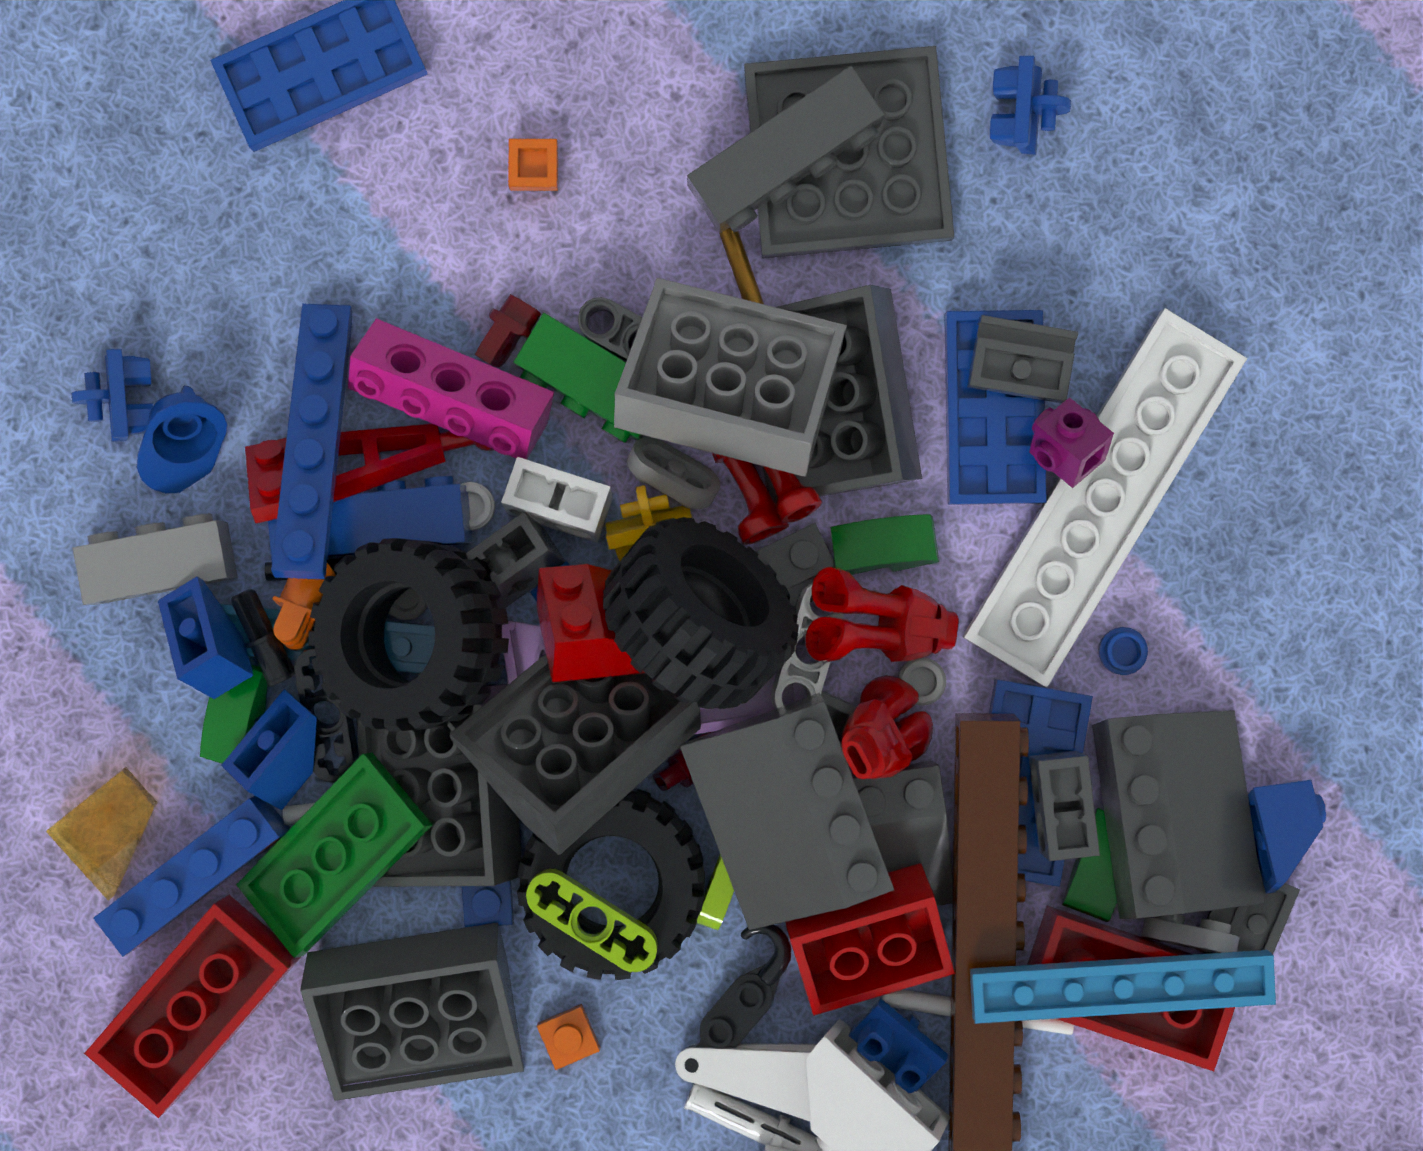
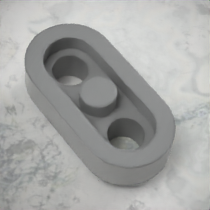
[627,437,720,509]
[1141,914,1240,953]

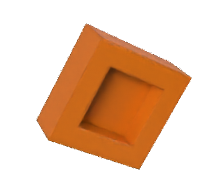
[508,139,558,191]
[537,1004,601,1070]

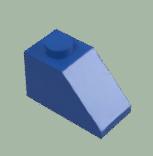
[158,576,253,699]
[221,689,317,811]
[1248,780,1326,894]

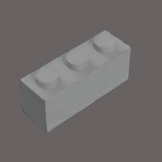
[72,513,238,605]

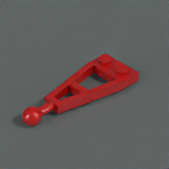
[245,424,494,524]

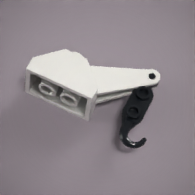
[675,924,950,1151]

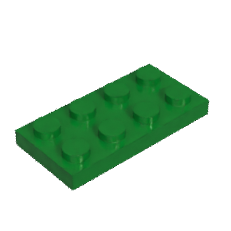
[236,753,432,958]

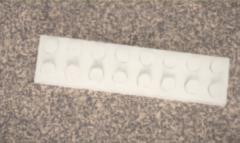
[962,308,1247,688]

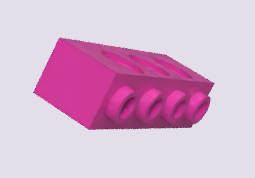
[348,318,554,460]

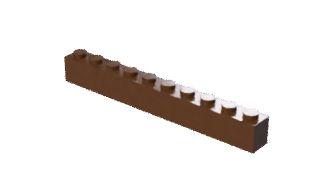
[948,713,1029,1151]

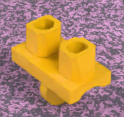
[605,485,692,561]

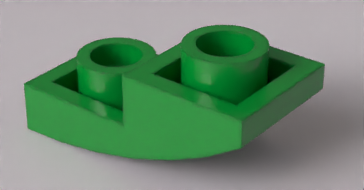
[830,514,939,575]
[200,664,267,764]
[1062,808,1117,922]

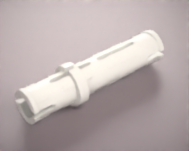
[684,1083,823,1151]

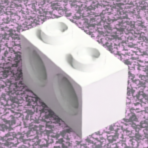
[501,457,613,543]

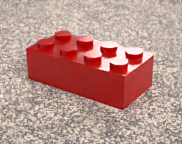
[84,894,301,1118]
[1027,905,1235,1072]

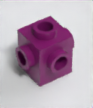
[1029,397,1114,488]

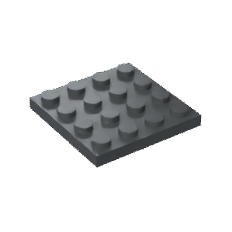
[744,46,954,259]

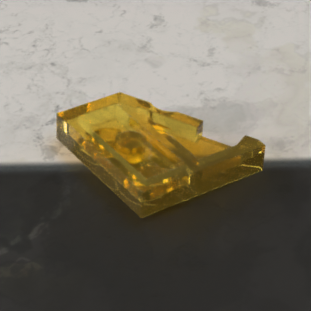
[46,766,158,900]

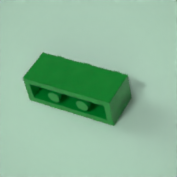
[513,313,644,444]

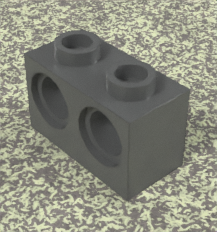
[1028,751,1100,861]

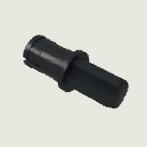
[231,589,295,687]

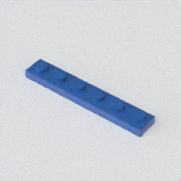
[271,303,352,580]

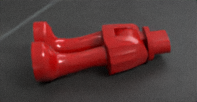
[712,453,823,545]
[805,567,959,662]
[842,675,933,779]

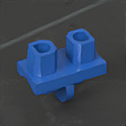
[990,55,1071,155]
[71,349,153,442]
[848,998,949,1094]

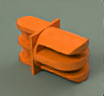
[272,563,336,650]

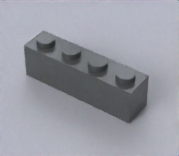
[687,66,884,234]

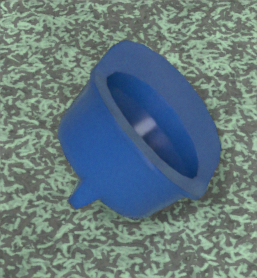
[136,385,228,494]

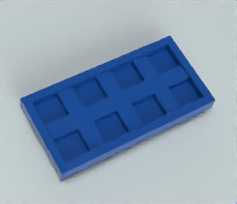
[210,0,428,152]
[944,310,1047,505]
[989,679,1093,887]

